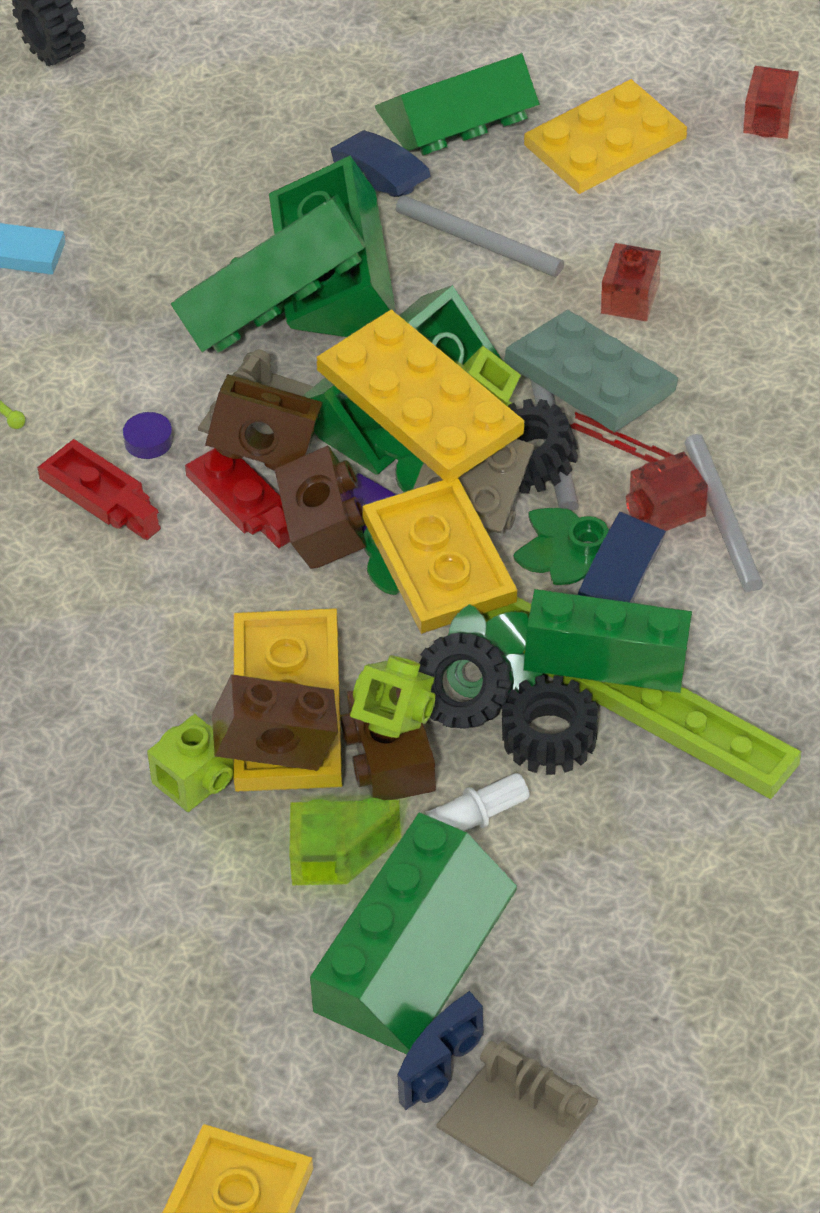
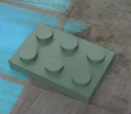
[504,309,678,433]

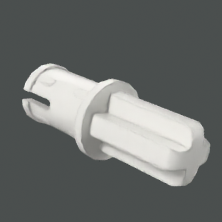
[423,773,530,831]

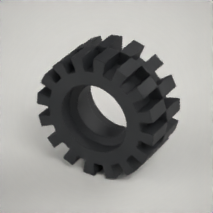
[12,0,86,66]
[508,399,578,494]
[418,633,513,729]
[502,675,598,775]

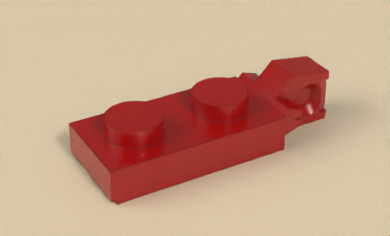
[37,439,161,541]
[185,448,290,549]

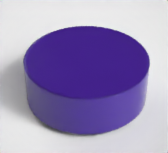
[123,412,173,459]

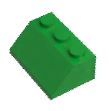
[375,53,540,156]
[523,589,692,693]

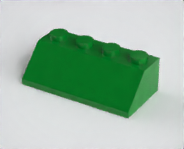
[268,156,396,337]
[171,194,366,353]
[303,285,503,475]
[310,812,517,1055]

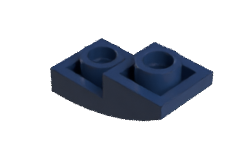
[330,130,431,197]
[577,512,666,603]
[397,991,484,1110]

